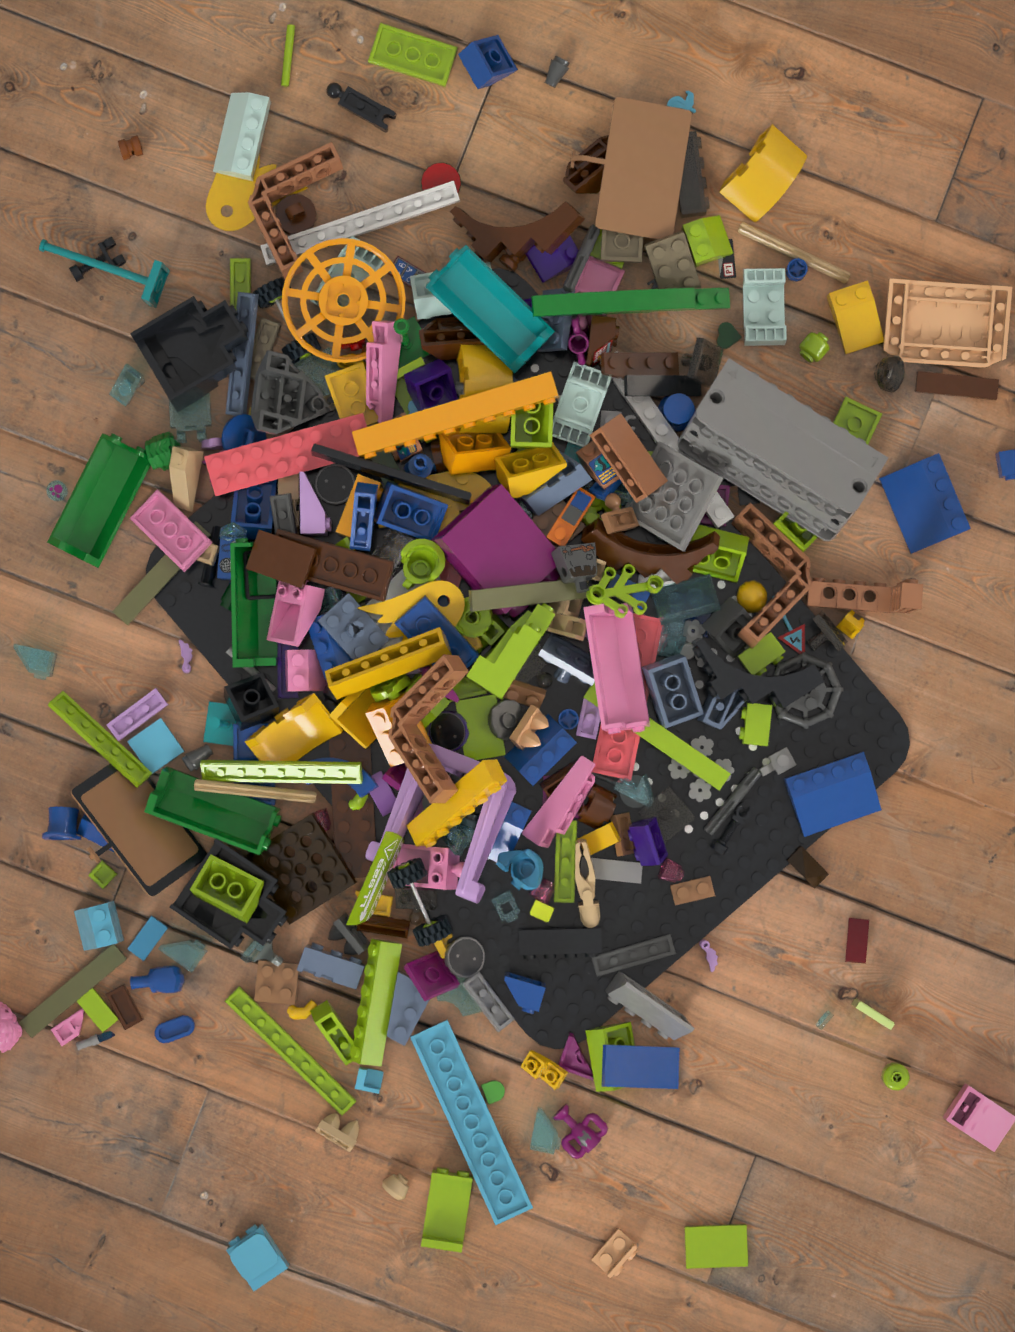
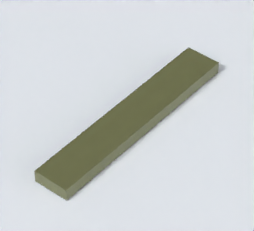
[112,521,211,626]
[469,580,587,612]
[19,944,127,1038]

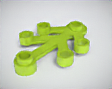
[586,564,664,618]

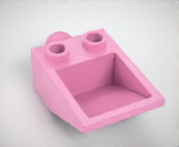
[571,256,625,331]
[267,580,325,647]
[393,844,465,890]

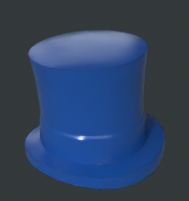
[658,393,696,432]
[42,806,81,840]

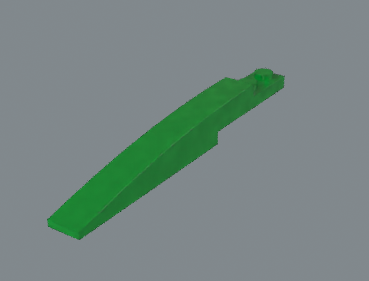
[531,288,730,317]

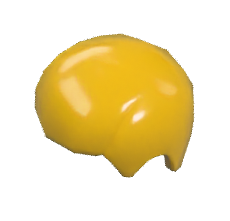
[737,580,768,613]

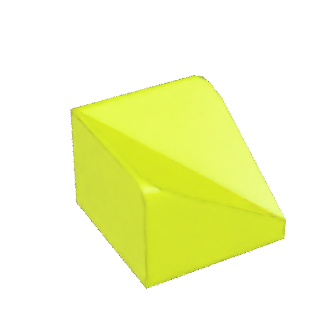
[529,899,554,922]

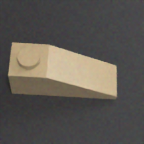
[169,446,204,511]

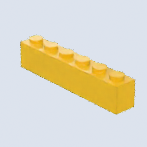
[325,627,452,700]
[406,759,507,848]

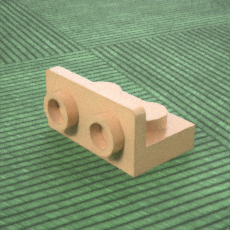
[591,1228,637,1278]

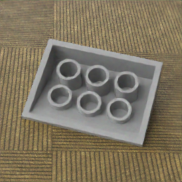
[605,971,695,1040]

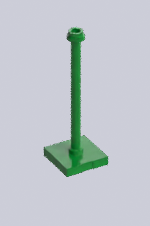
[393,316,431,369]

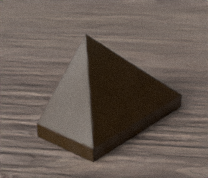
[786,845,829,889]

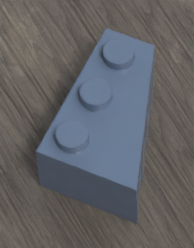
[520,451,592,516]
[697,668,744,729]
[297,942,365,989]
[387,970,429,1046]

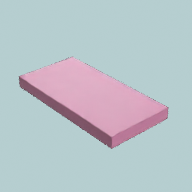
[130,489,213,572]

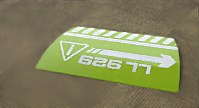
[346,831,404,925]

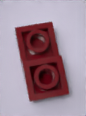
[845,918,869,964]

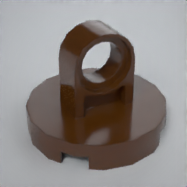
[276,194,317,234]

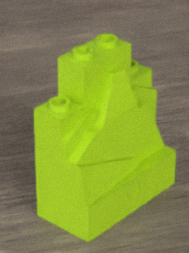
[466,603,555,700]

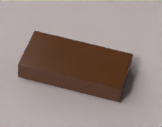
[105,984,144,1030]

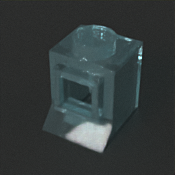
[491,890,521,923]

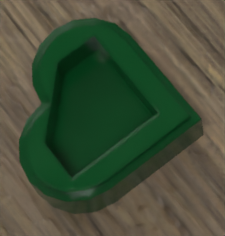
[717,322,742,350]

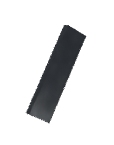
[624,375,702,396]

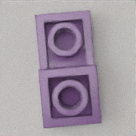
[370,771,396,816]

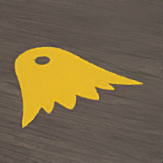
[206,156,308,231]
[358,580,465,667]

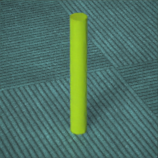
[281,24,295,87]

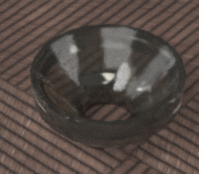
[874,355,905,392]

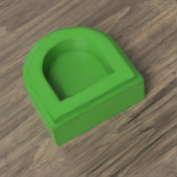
[481,1080,505,1104]

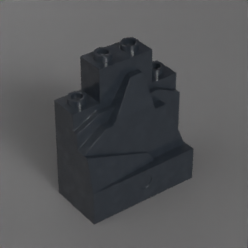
[130,296,249,412]
[169,839,288,949]

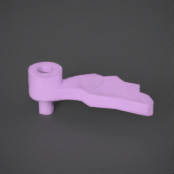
[178,640,193,674]
[699,939,718,972]

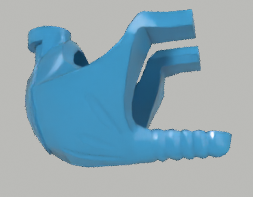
[496,849,544,890]

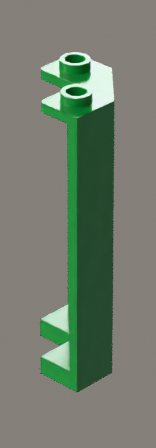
[47,433,151,568]
[230,538,278,667]
[144,766,282,855]

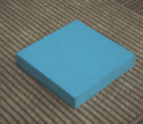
[127,718,185,774]

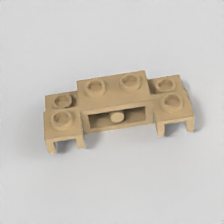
[546,558,606,641]

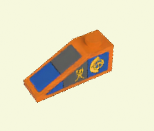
[546,488,596,547]

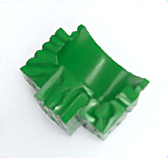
[145,431,181,471]

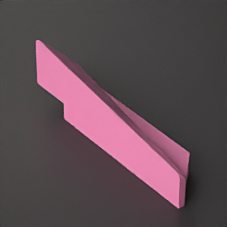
[366,321,401,423]
[522,756,595,848]

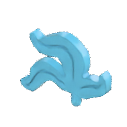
[667,91,696,113]

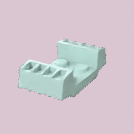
[310,236,385,307]
[743,268,787,346]
[552,361,612,447]

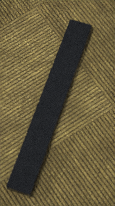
[311,444,472,505]

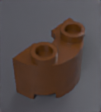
[577,783,617,829]

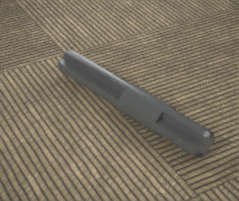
[563,224,600,293]
[704,767,762,835]

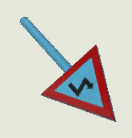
[772,596,805,654]

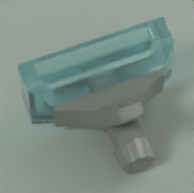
[240,940,284,966]

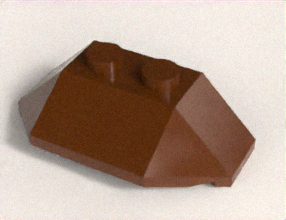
[563,135,609,194]
[419,317,485,360]

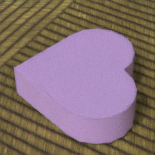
[201,438,223,450]

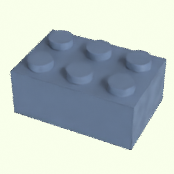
[641,654,704,728]

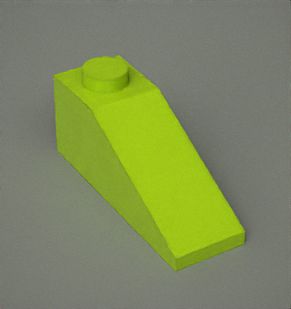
[310,1000,354,1065]

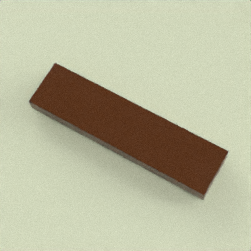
[915,371,999,400]

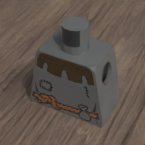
[551,543,597,593]

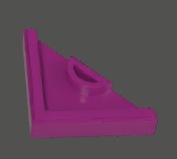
[558,1032,594,1081]

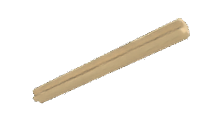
[738,222,851,283]
[194,779,317,803]

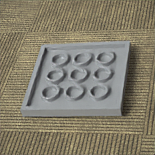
[624,441,723,551]

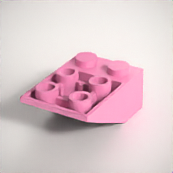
[943,1083,1015,1152]

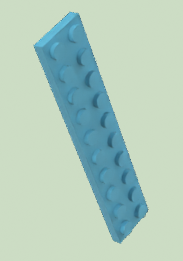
[410,1019,533,1225]

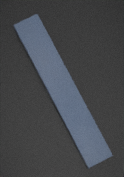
[225,292,259,416]

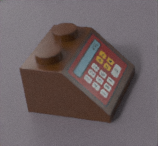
[586,315,620,368]

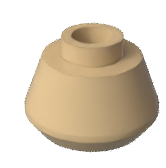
[382,1173,409,1200]

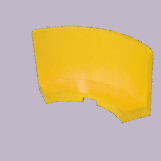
[719,124,807,222]
[457,345,513,433]
[329,678,411,749]
[245,693,343,761]

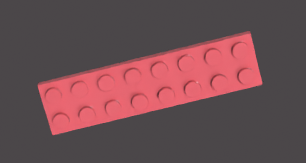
[204,413,367,496]
[591,613,664,780]

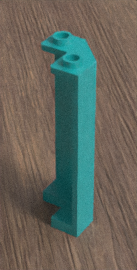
[426,245,555,373]

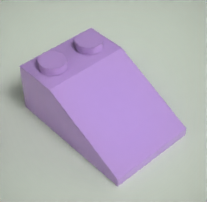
[300,472,332,537]

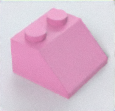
[285,650,327,692]

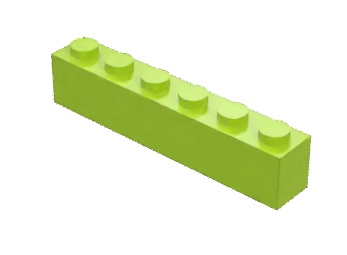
[350,939,402,1066]

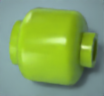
[799,332,830,363]
[881,1062,910,1090]

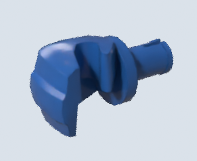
[403,453,437,478]
[130,965,185,993]

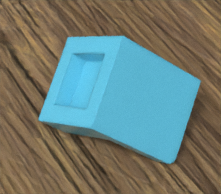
[355,1067,384,1094]

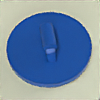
[222,414,267,451]

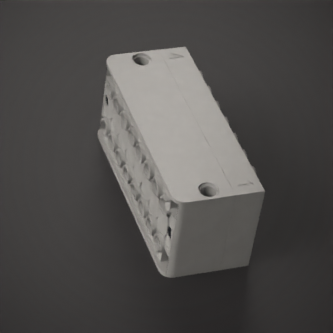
[678,358,888,541]

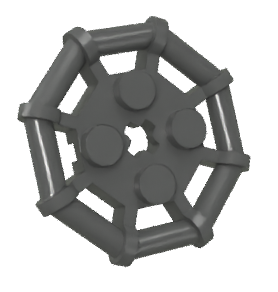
[769,652,844,729]

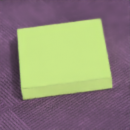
[851,998,895,1030]

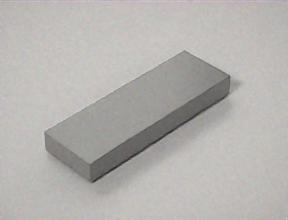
[580,857,643,884]
[461,972,515,1032]

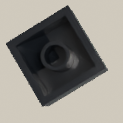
[224,672,279,731]

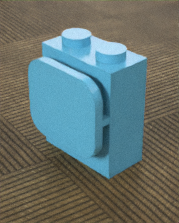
[226,1224,290,1291]

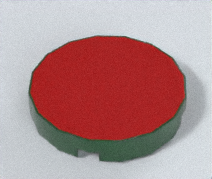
[421,162,461,194]

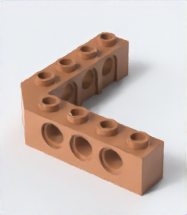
[248,142,343,279]
[731,503,812,649]
[806,578,923,614]
[388,655,469,803]

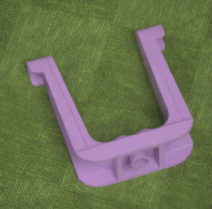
[366,744,517,904]

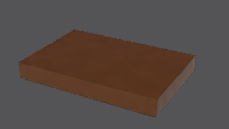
[245,530,317,589]

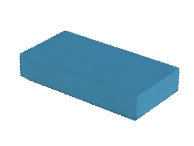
[127,916,169,961]

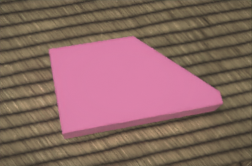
[51,1009,85,1046]

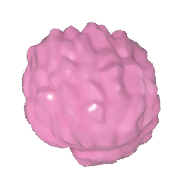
[0,1002,22,1053]

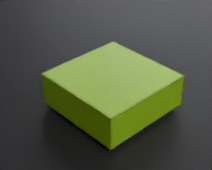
[88,860,117,889]

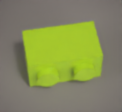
[737,632,786,675]
[739,703,772,746]

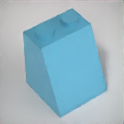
[74,901,124,951]

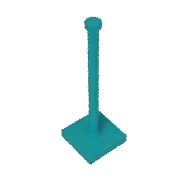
[39,239,170,308]
[203,701,236,746]

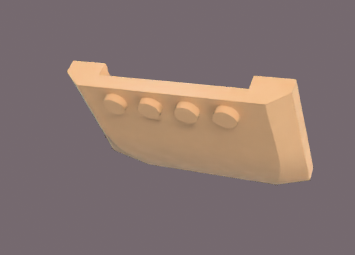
[883,279,1012,368]

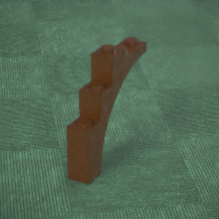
[450,201,585,263]
[581,518,720,584]

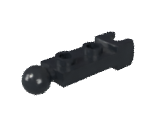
[326,83,397,133]

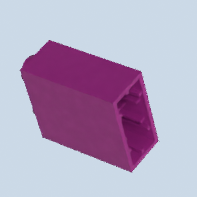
[431,484,560,618]

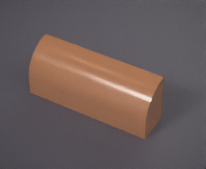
[589,413,668,503]

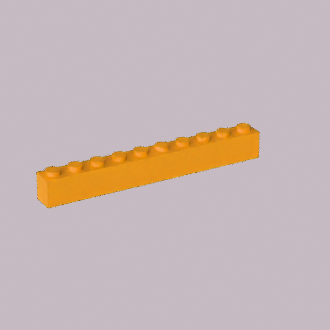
[352,372,559,459]

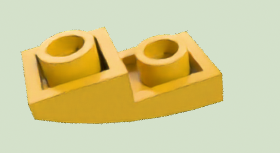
[520,1050,568,1090]

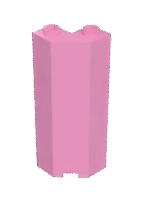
[583,603,650,734]

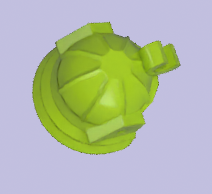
[401,539,445,590]

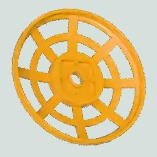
[282,238,406,363]

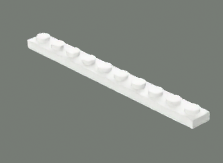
[260,181,460,266]
[600,351,735,529]

